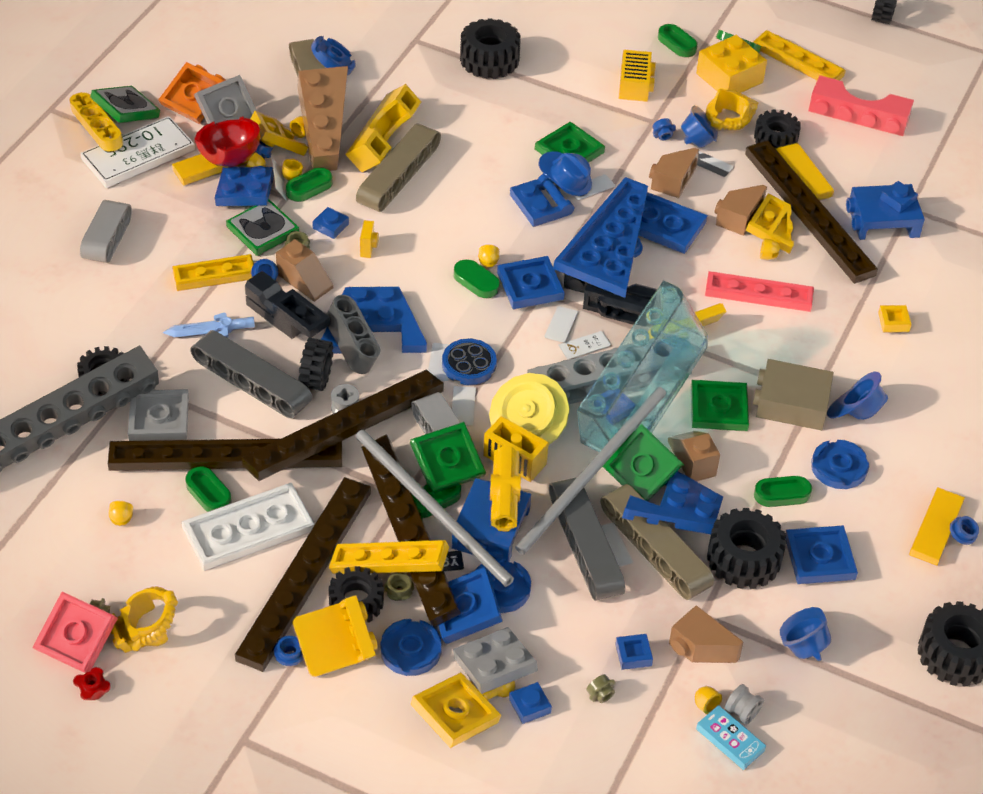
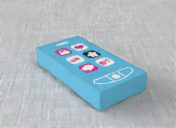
[696,705,766,770]

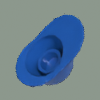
[681,105,718,148]
[538,152,592,196]
[827,371,888,420]
[780,607,831,661]

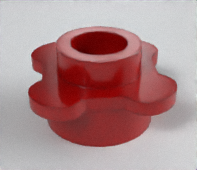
[73,667,111,701]

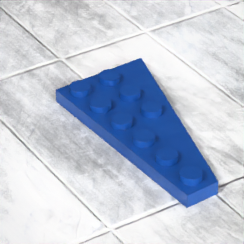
[553,177,648,298]

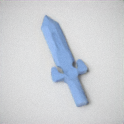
[163,313,255,338]

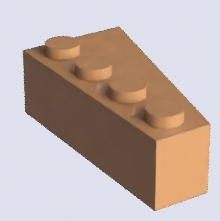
[297,66,348,171]

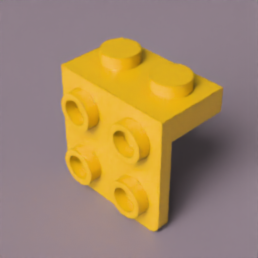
[293,595,378,677]

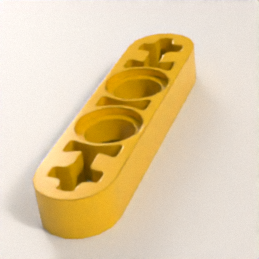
[69,92,123,151]

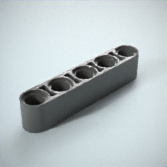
[190,330,313,418]
[549,477,625,601]

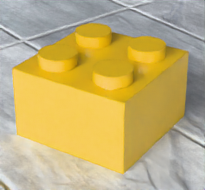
[696,34,767,93]

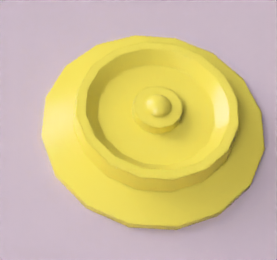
[489,373,570,445]

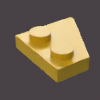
[251,111,308,156]
[745,193,794,254]

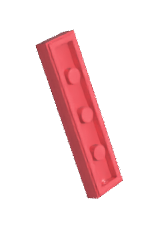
[705,271,814,312]

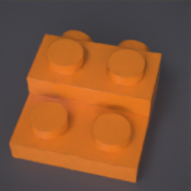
[158,62,226,124]

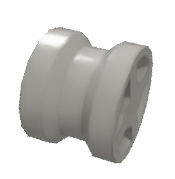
[331,384,359,413]
[725,684,764,725]

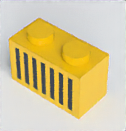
[619,49,656,102]
[483,416,549,482]

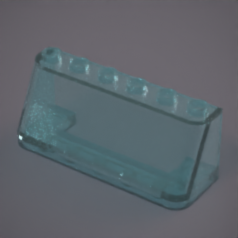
[577,280,708,452]

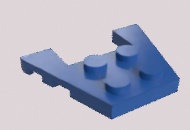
[321,286,427,354]
[622,471,723,535]

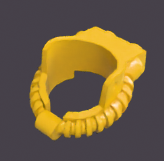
[706,89,759,130]
[111,586,178,653]

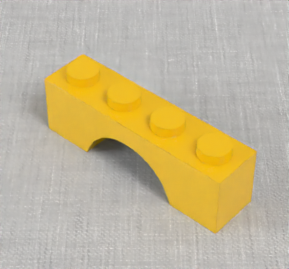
[345,84,421,173]

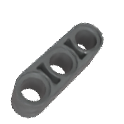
[326,295,381,374]

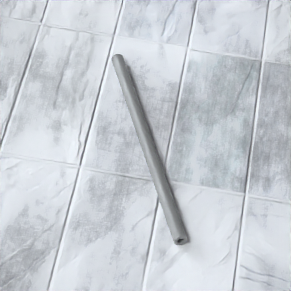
[515,387,666,555]
[356,430,514,587]

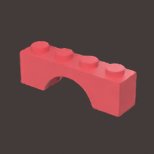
[809,75,914,136]

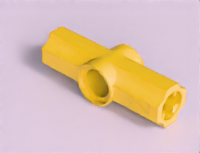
[490,446,521,531]

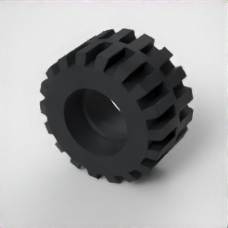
[460,18,521,79]
[707,508,786,589]
[917,601,983,687]

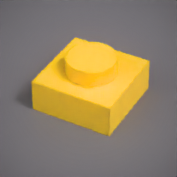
[360,220,379,258]
[878,305,912,332]

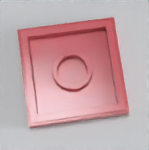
[32,592,118,673]

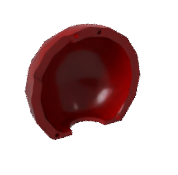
[194,116,261,167]

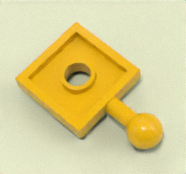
[411,672,515,748]

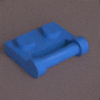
[510,173,575,227]

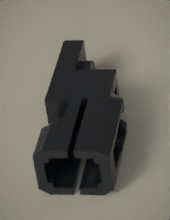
[245,271,330,339]
[564,274,657,328]

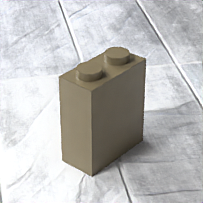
[753,359,834,431]

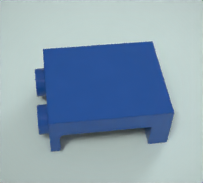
[846,184,925,240]
[452,478,531,562]

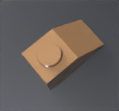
[649,148,699,198]
[714,185,767,236]
[276,239,333,302]
[668,431,720,481]
[669,605,743,663]

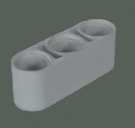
[80,200,132,263]
[411,392,460,434]

